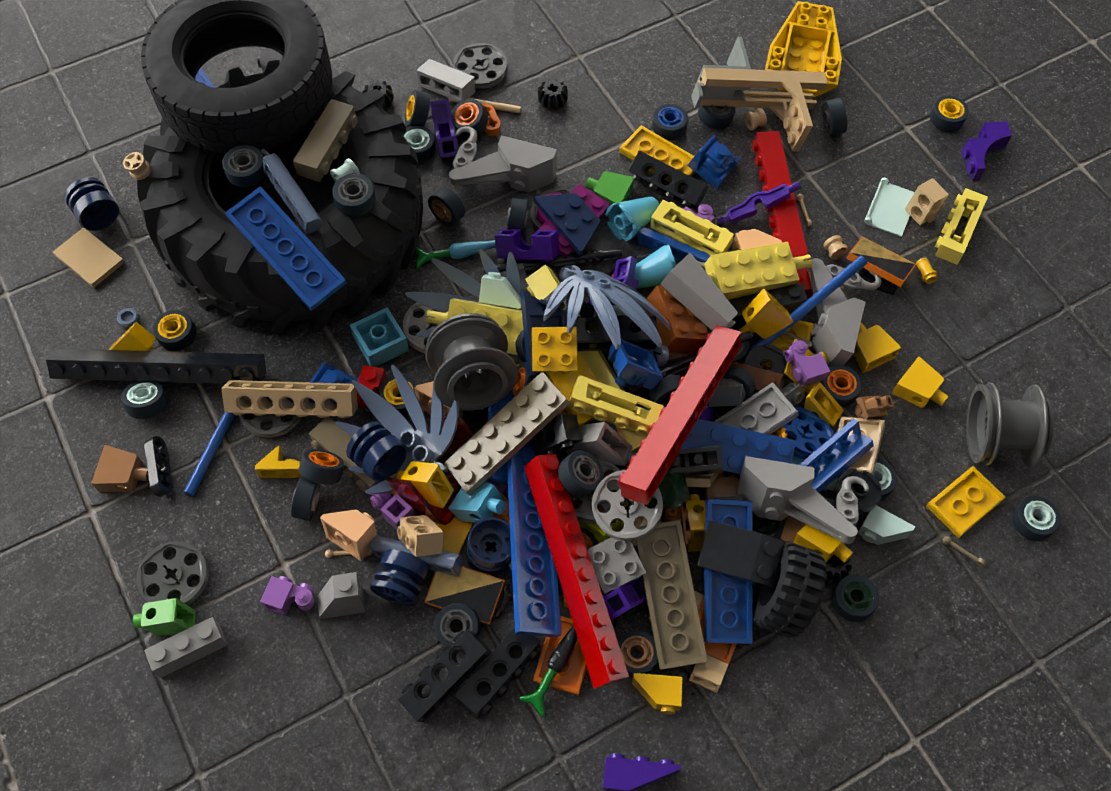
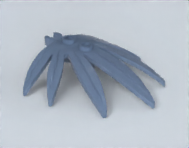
[405,248,521,338]
[543,265,670,350]
[335,365,459,495]

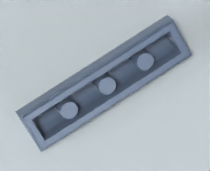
[263,154,322,235]
[369,535,463,576]

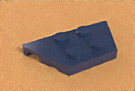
[534,193,601,256]
[520,291,567,376]

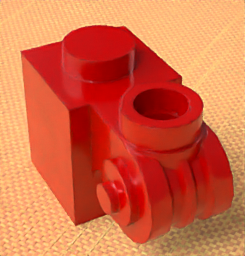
[357,365,387,410]

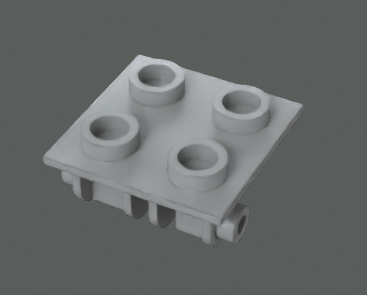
[587,537,647,594]

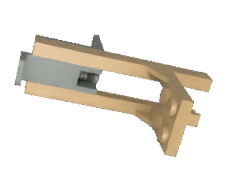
[691,37,828,151]

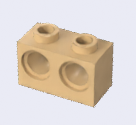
[905,178,949,226]
[397,515,443,557]

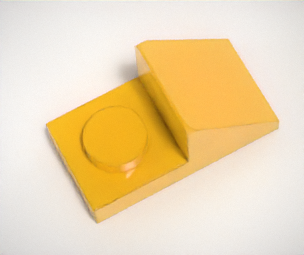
[804,382,844,426]
[255,446,302,478]

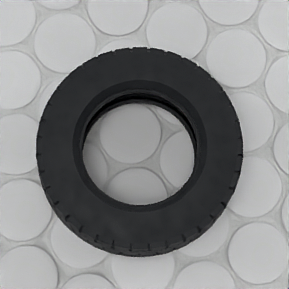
[141,0,332,153]

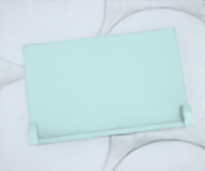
[864,178,915,237]

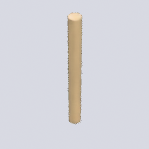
[448,98,521,114]

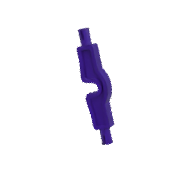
[717,181,802,226]

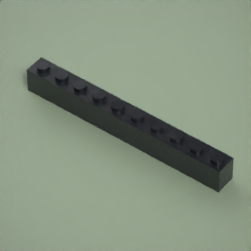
[46,348,267,384]

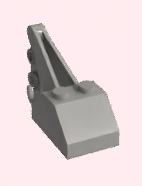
[449,126,557,192]
[807,258,881,368]
[737,456,869,544]

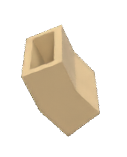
[689,654,728,693]

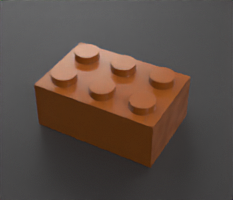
[646,285,709,354]

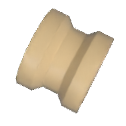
[744,108,767,130]
[123,152,151,180]
[823,235,848,260]

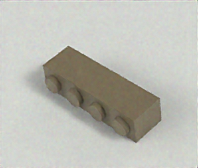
[293,99,358,182]
[309,417,380,492]

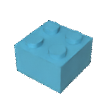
[350,307,409,367]

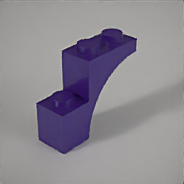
[961,121,1012,181]
[603,575,647,619]

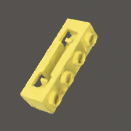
[935,188,988,265]
[650,200,734,255]
[567,375,664,437]

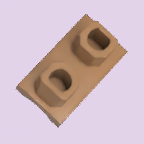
[855,395,894,419]

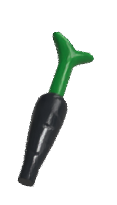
[520,624,578,717]

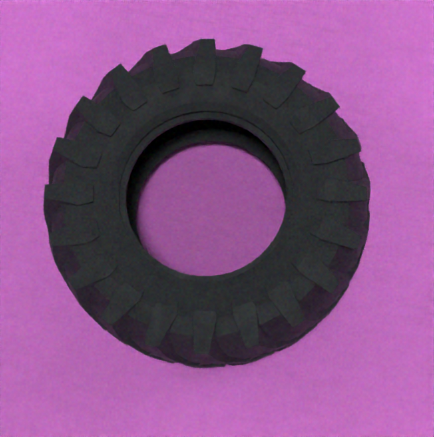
[137,60,423,334]

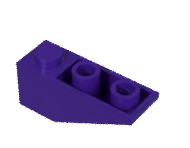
[602,754,681,791]

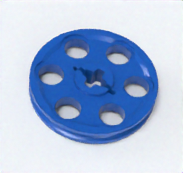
[783,407,835,461]

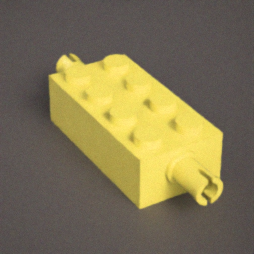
[704,242,812,300]
[426,298,524,355]

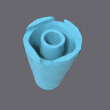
[606,196,660,241]
[634,244,677,289]

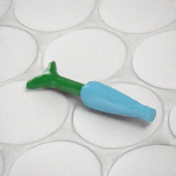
[415,240,496,270]

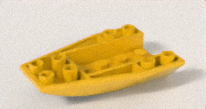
[765,1,842,97]

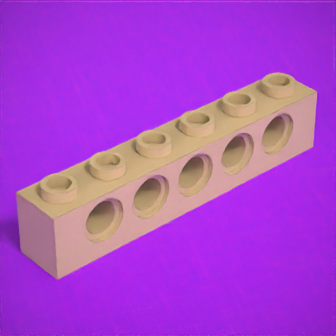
[222,380,358,418]

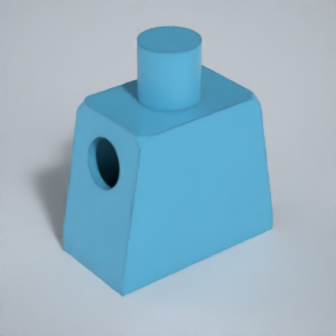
[448,481,506,523]

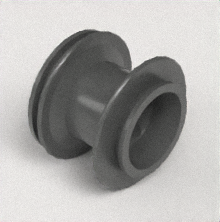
[426,313,518,411]
[966,382,1054,468]

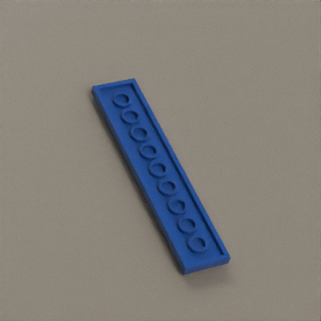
[507,439,561,638]

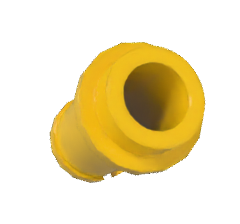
[916,258,938,284]

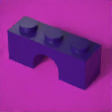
[494,229,560,262]

